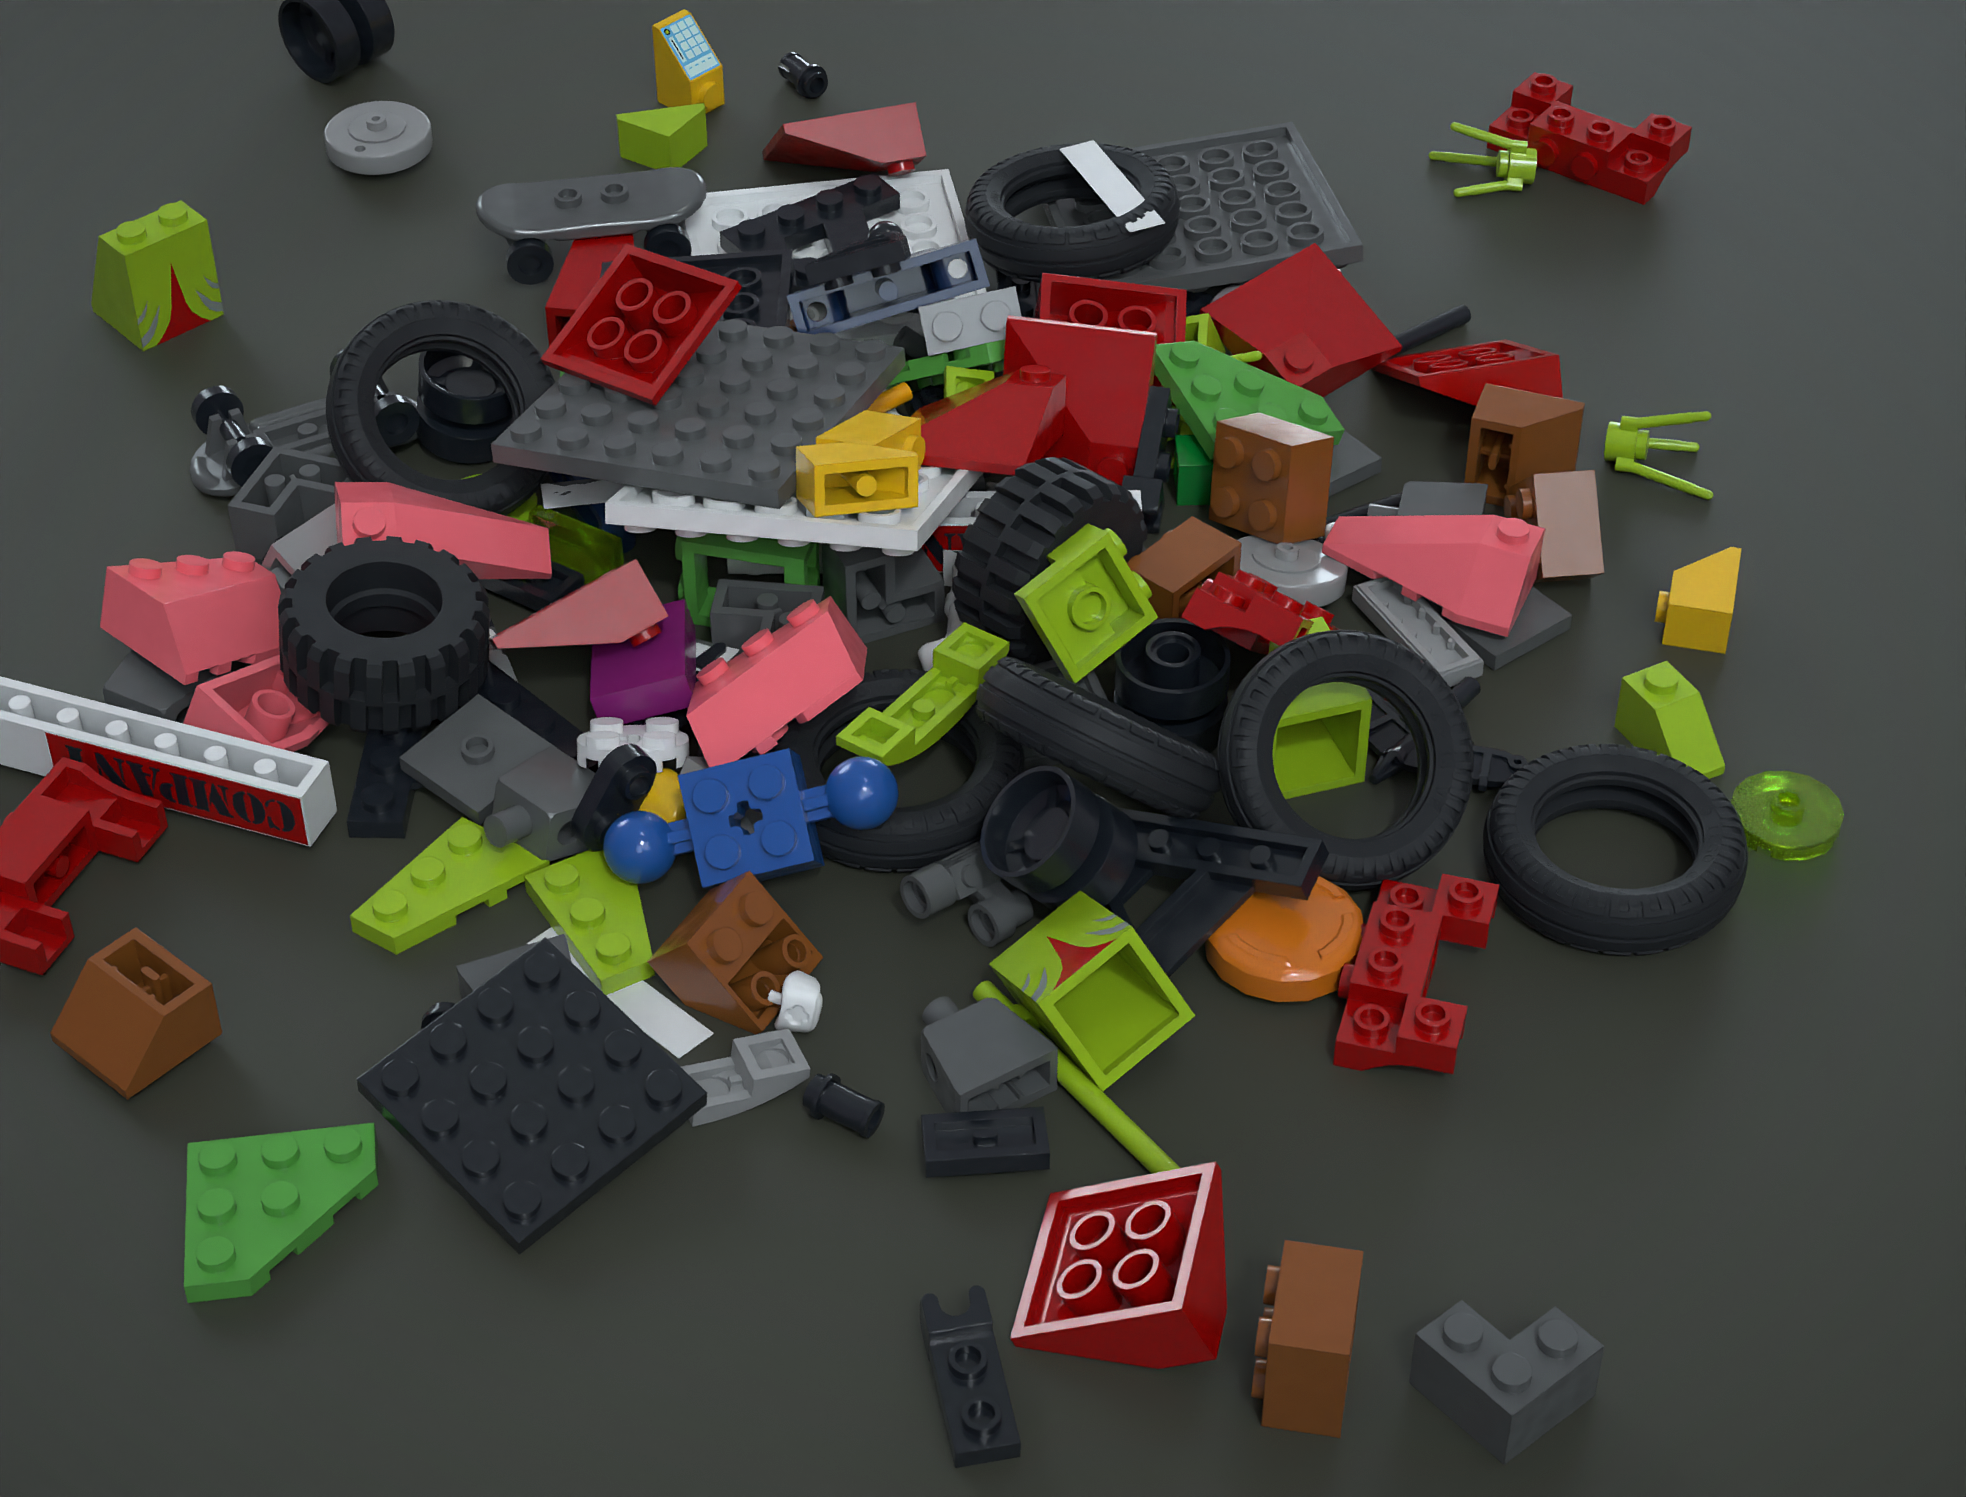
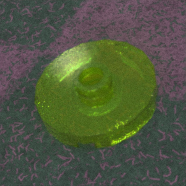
[1731,771,1844,861]

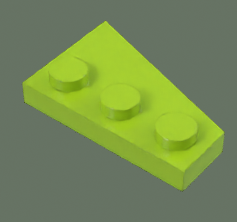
[350,817,550,955]
[524,849,655,995]

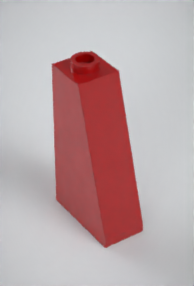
[545,234,634,346]

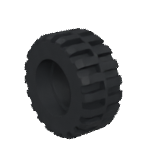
[952,457,1147,665]
[278,536,490,735]

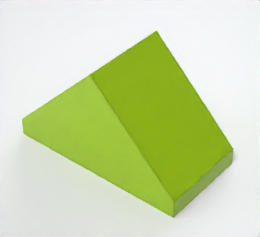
[616,103,708,169]

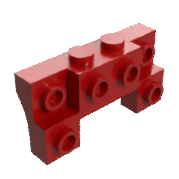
[1487,72,1692,205]
[1181,569,1340,655]
[0,757,168,975]
[1333,873,1499,1074]

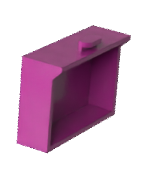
[590,599,696,724]

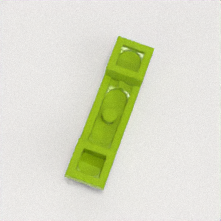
[836,622,1009,766]

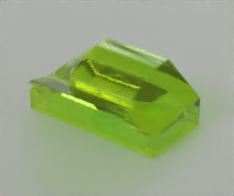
[529,505,624,585]

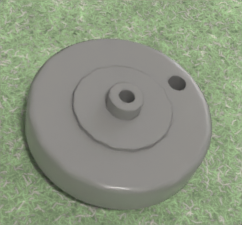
[324,101,433,175]
[1238,535,1348,607]

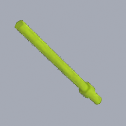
[973,980,1180,1174]

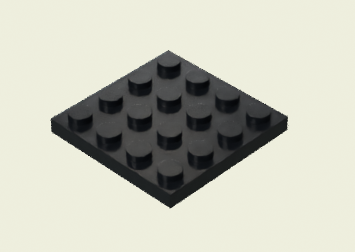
[357,937,707,1255]

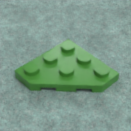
[885,339,1005,390]
[1154,341,1345,460]
[184,1123,378,1303]

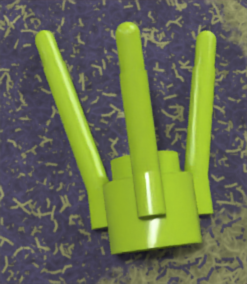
[1428,122,1537,197]
[1604,411,1713,500]

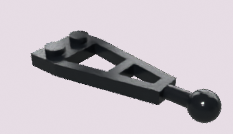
[804,221,911,291]

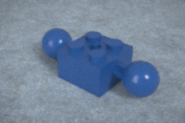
[603,748,899,890]

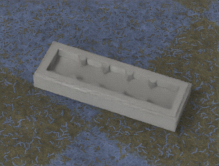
[1352,577,1484,687]

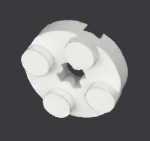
[577,717,689,773]

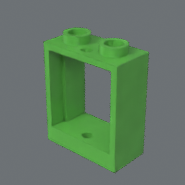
[675,533,820,627]

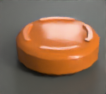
[1204,876,1364,1002]

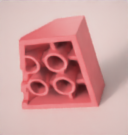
[100,551,281,685]
[686,596,867,767]

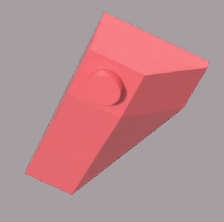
[334,482,552,579]
[1322,515,1545,637]
[183,654,330,752]

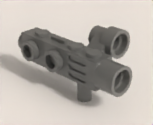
[900,829,1033,947]

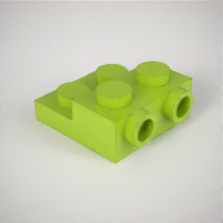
[1014,523,1158,684]

